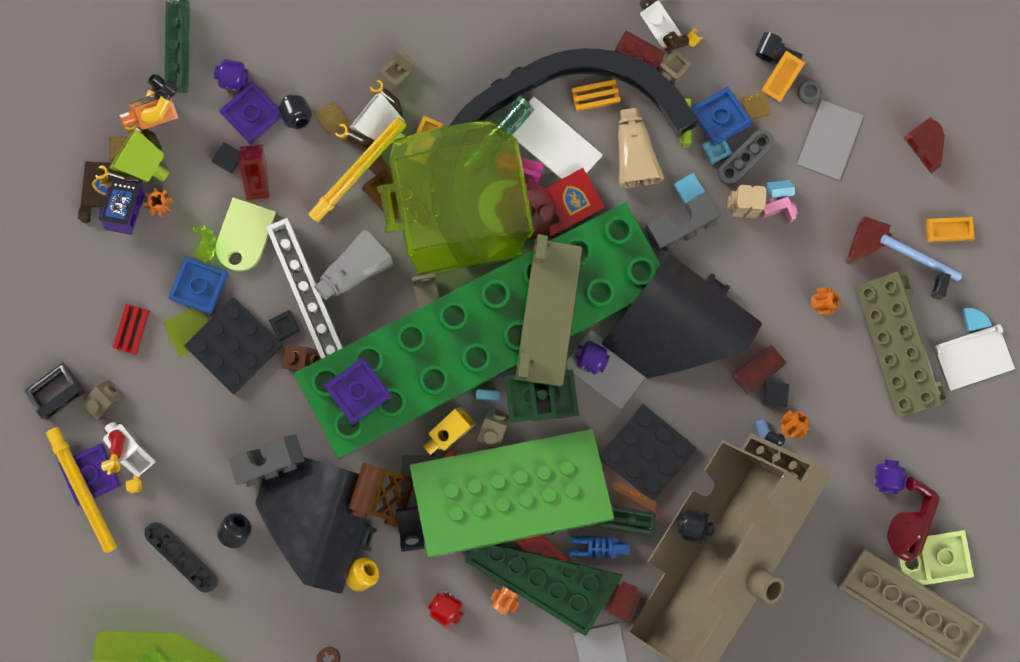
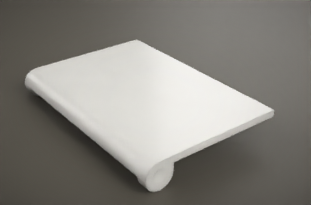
[934,324,1015,391]

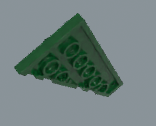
[465,544,623,636]

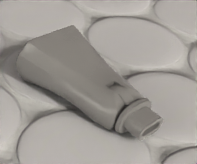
[314,230,393,300]

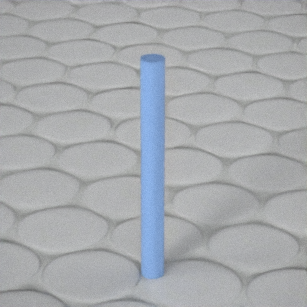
[880,235,962,282]

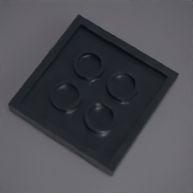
[184,296,284,395]
[599,404,697,502]

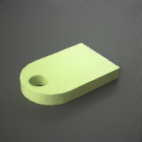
[216,198,277,272]
[898,530,974,585]

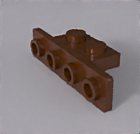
[362,155,433,226]

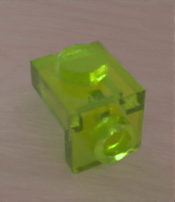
[192,225,217,263]

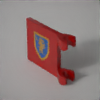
[545,168,605,237]

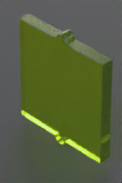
[163,309,209,357]

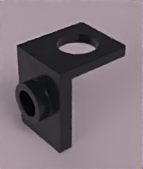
[396,506,425,552]

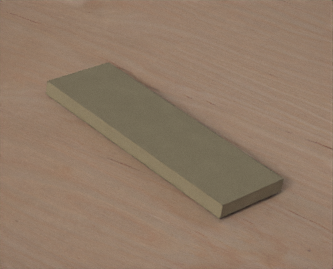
[838,547,986,662]

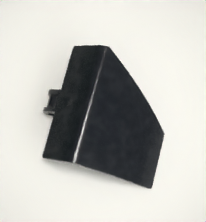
[602,254,762,378]
[255,457,377,594]

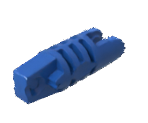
[569,536,630,558]

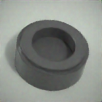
[798,80,822,104]

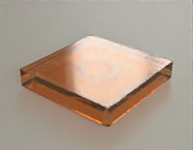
[609,480,658,512]

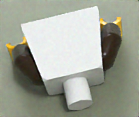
[640,0,703,50]
[335,80,408,148]

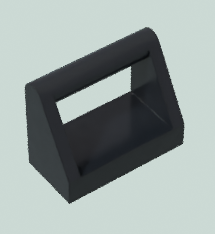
[25,362,85,420]

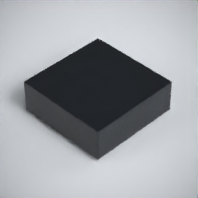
[212,142,244,174]
[931,272,951,300]
[269,310,300,341]
[763,382,789,408]

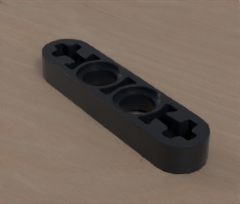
[144,522,218,593]

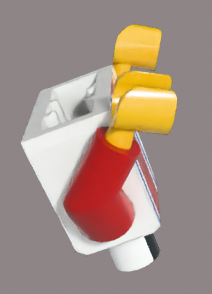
[101,422,156,493]

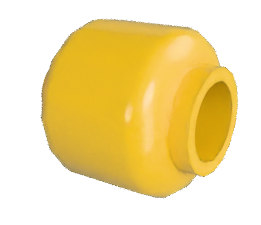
[346,557,379,592]

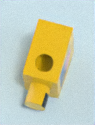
[424,407,476,456]

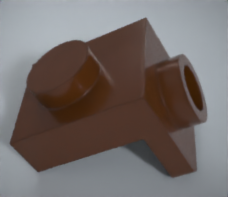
[282,346,320,371]

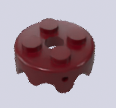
[494,181,555,240]

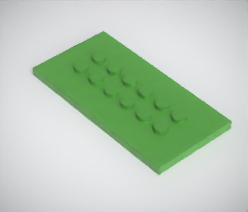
[410,429,614,558]

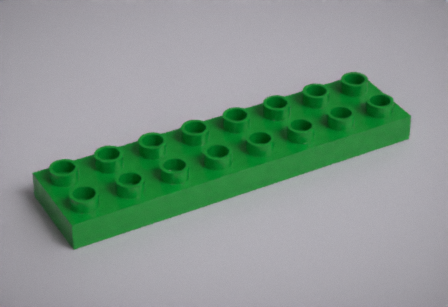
[294,202,661,460]

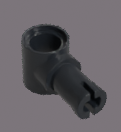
[755,32,803,62]

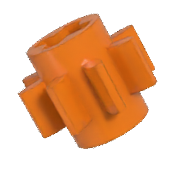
[143,188,174,218]
[811,287,840,316]
[780,410,810,440]
[490,586,520,616]

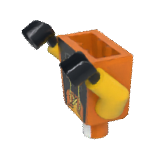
[119,74,178,130]

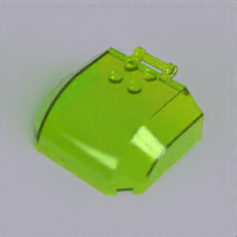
[377,121,534,276]

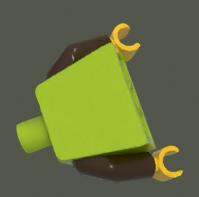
[95,124,170,184]

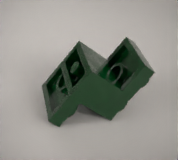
[504,369,579,423]

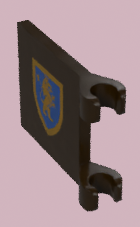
[78,161,113,223]

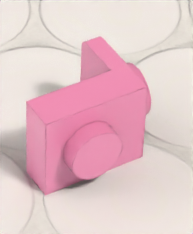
[760,197,797,223]

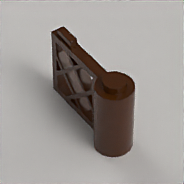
[349,462,413,527]

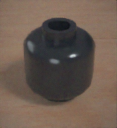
[278,95,312,129]
[678,510,715,544]
[217,513,252,549]

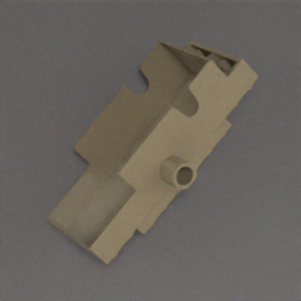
[627,433,831,662]

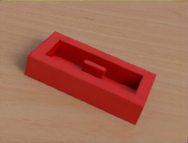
[113,304,150,355]

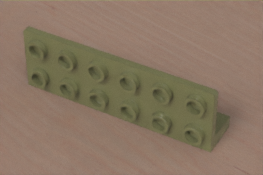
[515,234,582,386]
[856,271,949,417]

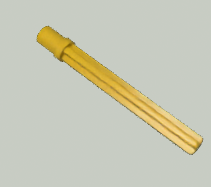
[308,117,406,223]
[46,427,117,553]

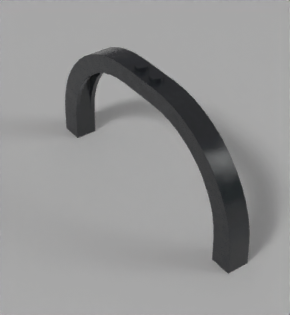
[431,48,698,266]

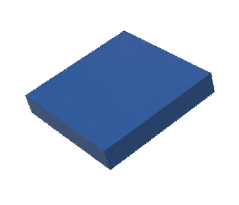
[691,87,753,147]
[168,256,229,316]

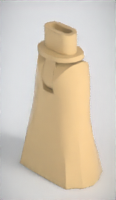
[618,108,664,189]

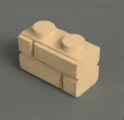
[727,185,767,218]

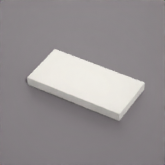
[504,97,603,180]

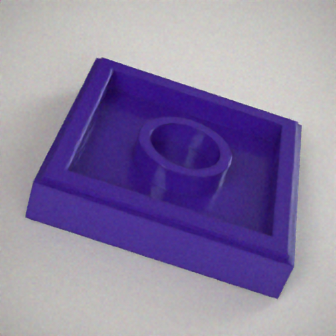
[219,81,281,145]
[324,357,392,425]
[58,443,122,506]

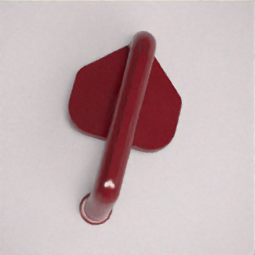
[887,477,939,562]

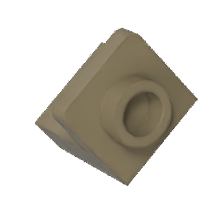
[377,49,416,91]
[657,49,692,85]
[82,380,124,421]
[477,409,509,448]

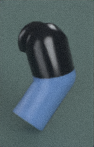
[755,419,785,446]

